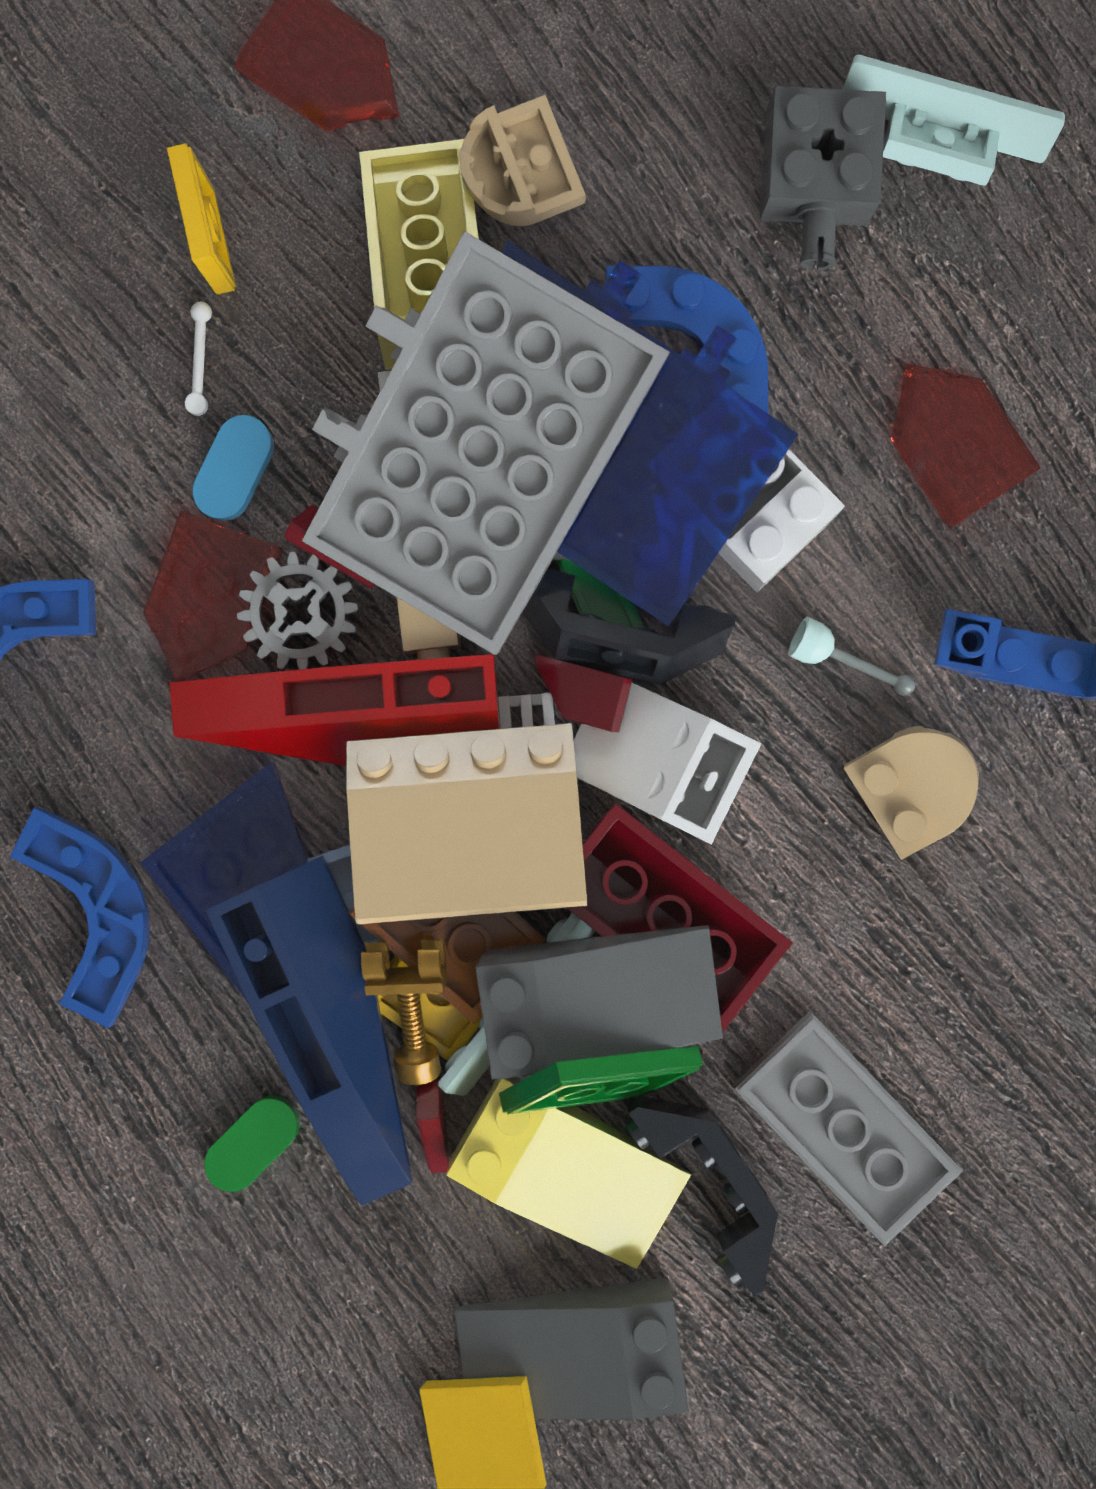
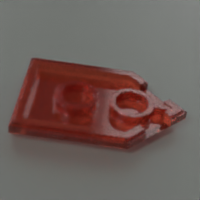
[235,0,399,131]
[890,364,1041,529]
[143,511,283,682]

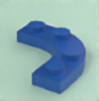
[605,266,768,427]
[0,579,96,660]
[10,807,149,1028]

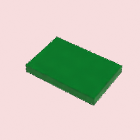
[499,1046,703,1115]

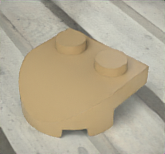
[459,95,586,226]
[844,726,979,860]

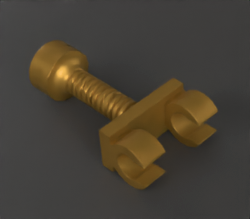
[361,940,448,1085]

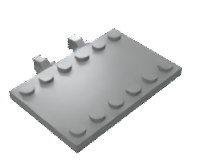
[302,231,670,655]

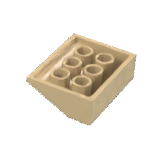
[346,723,587,924]

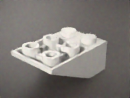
[648,387,845,592]
[574,672,761,845]

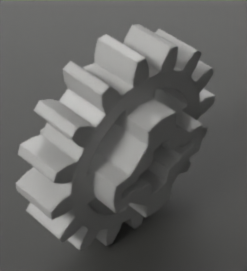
[237,552,358,670]

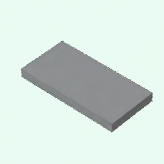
[732,1011,963,1246]

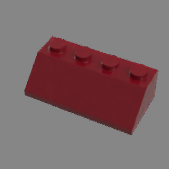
[565,803,793,1032]

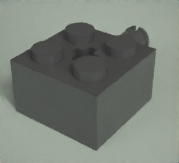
[760,86,886,270]

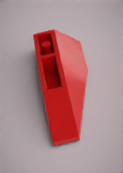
[170,654,501,766]

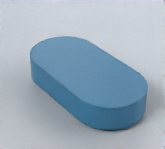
[193,415,274,521]

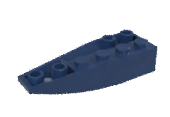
[206,856,413,1206]

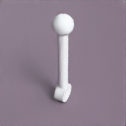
[185,301,212,416]

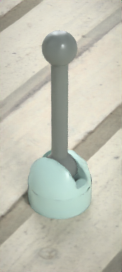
[788,617,915,696]

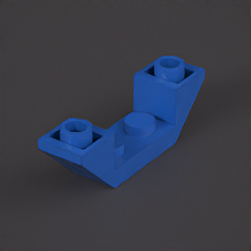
[934,609,1096,700]

